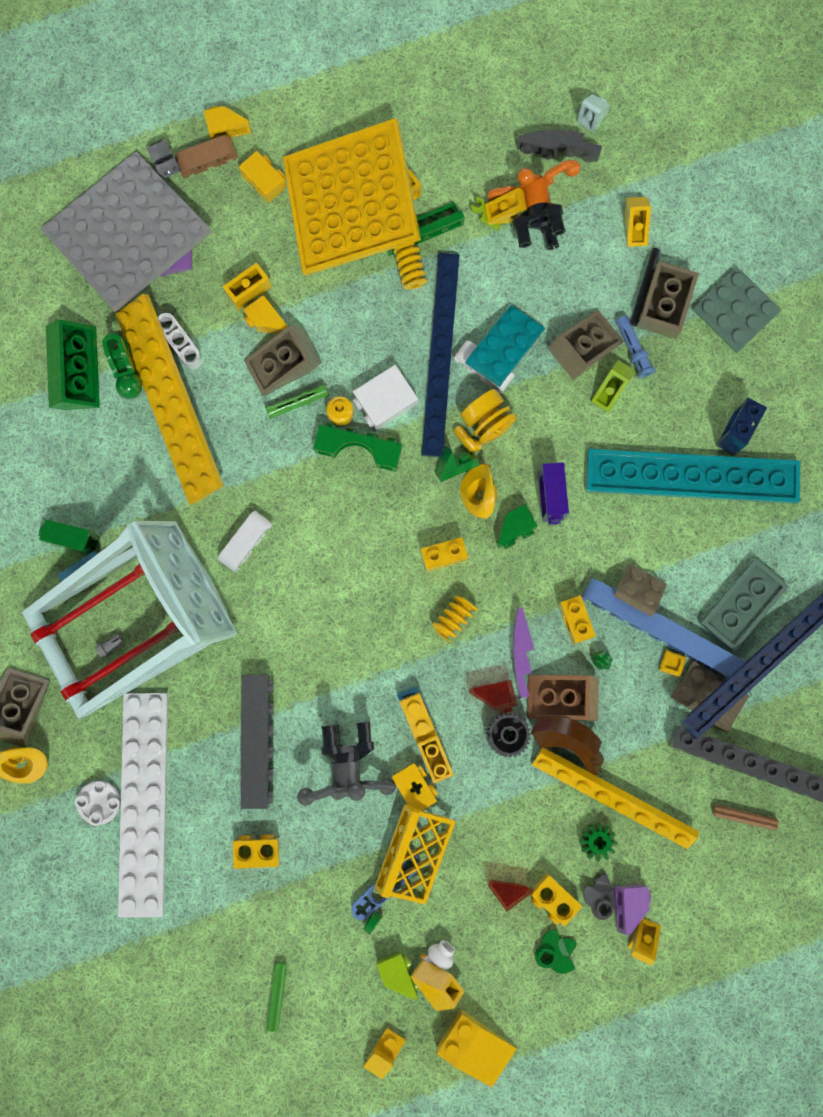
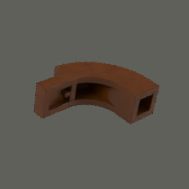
[531,716,604,775]

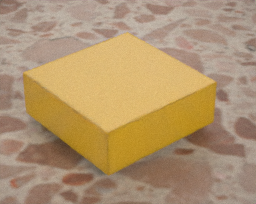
[659,650,686,677]

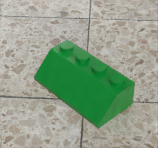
[46,319,100,410]

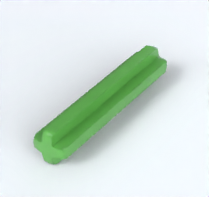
[266,962,287,1032]

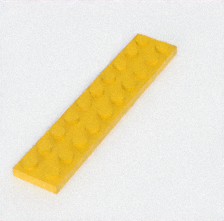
[115,294,224,505]

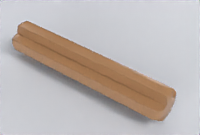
[713,804,779,830]

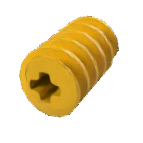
[394,243,428,290]
[432,596,479,644]

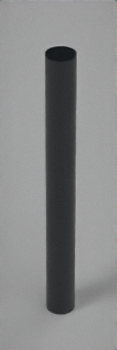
[630,248,660,327]

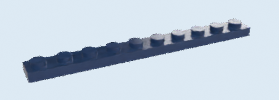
[422,253,460,458]
[680,592,823,739]

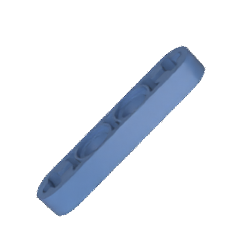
[351,855,420,920]

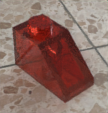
[468,680,517,714]

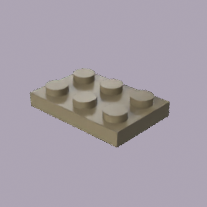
[670,661,749,733]

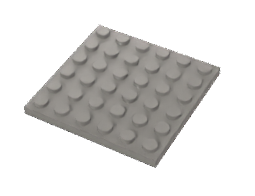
[40,152,212,312]

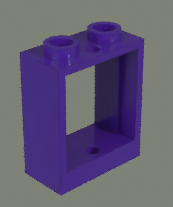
[538,462,569,525]

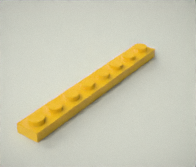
[532,747,699,849]

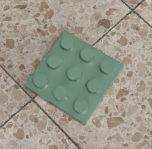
[693,267,781,353]

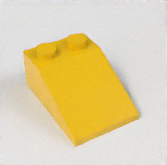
[436,1009,517,1087]

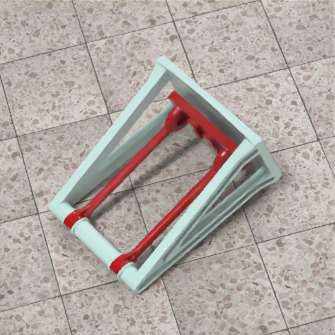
[22,521,238,719]

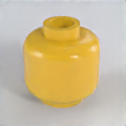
[326,396,354,426]

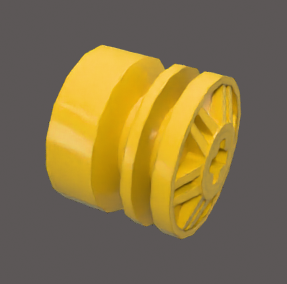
[460,389,518,445]

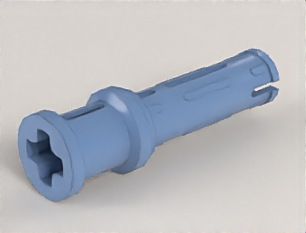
[616,316,656,379]

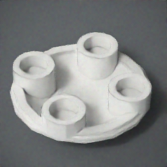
[75,781,121,826]

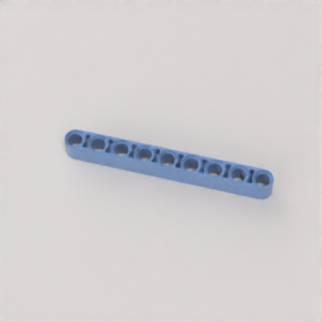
[581,578,752,691]

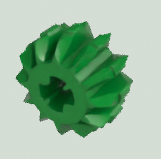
[579,823,618,862]

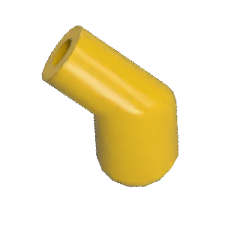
[454,426,482,453]

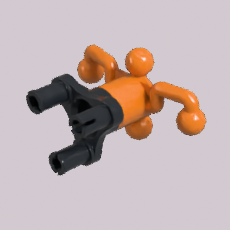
[487,160,580,250]

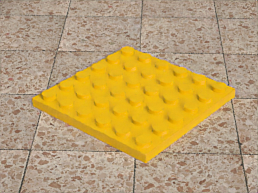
[283,118,421,276]

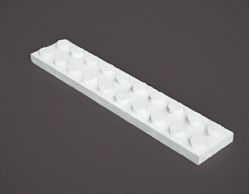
[118,693,168,917]

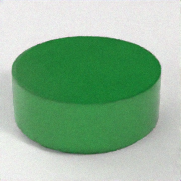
[363,912,383,935]

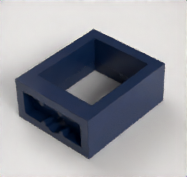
[716,397,767,455]

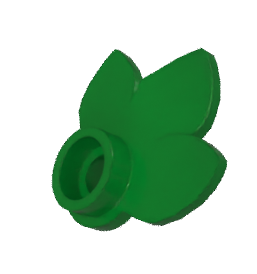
[535,929,577,974]

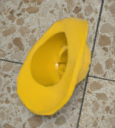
[460,464,498,519]
[0,747,48,783]

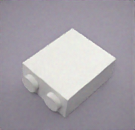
[352,365,418,431]

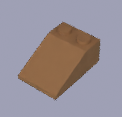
[527,675,599,721]

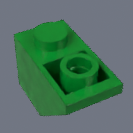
[497,504,538,549]

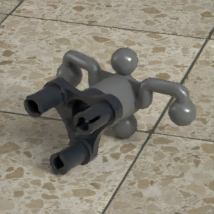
[297,722,396,806]

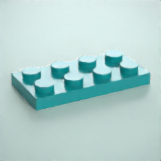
[465,305,545,387]

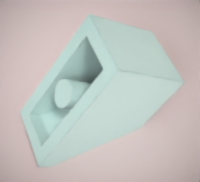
[577,94,610,133]

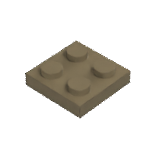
[614,563,667,617]

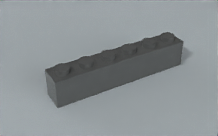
[241,675,274,809]

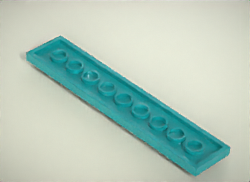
[586,449,800,504]

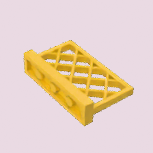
[374,804,456,905]

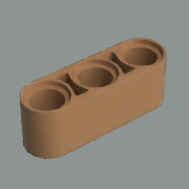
[175,135,238,178]

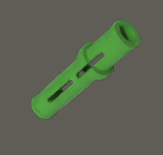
[265,384,328,419]

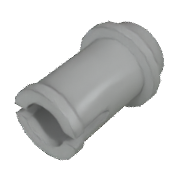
[95,634,125,658]

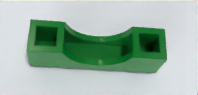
[313,423,402,472]

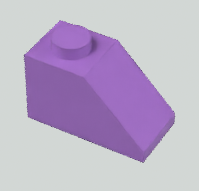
[614,884,651,935]

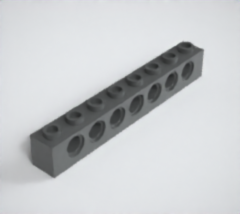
[668,726,823,803]

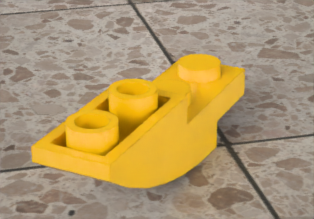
[399,692,454,784]

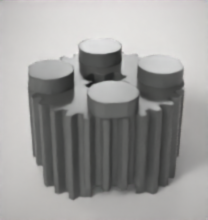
[486,713,531,757]

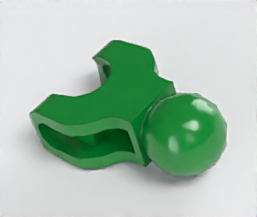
[102,333,143,399]

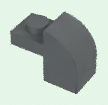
[145,138,180,179]

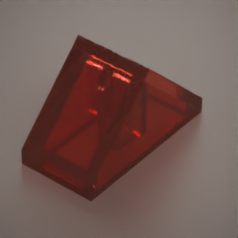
[487,879,533,912]

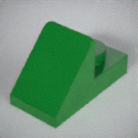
[434,446,480,482]

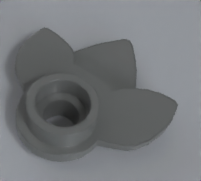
[583,874,615,920]

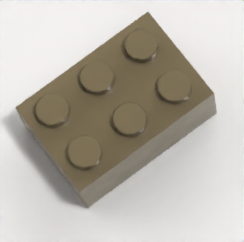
[637,261,699,339]

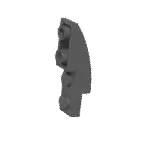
[517,130,602,163]

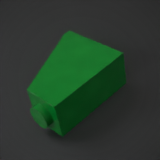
[39,520,100,555]

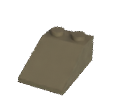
[548,310,624,380]
[244,325,322,396]
[0,668,50,748]

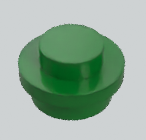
[592,650,613,670]

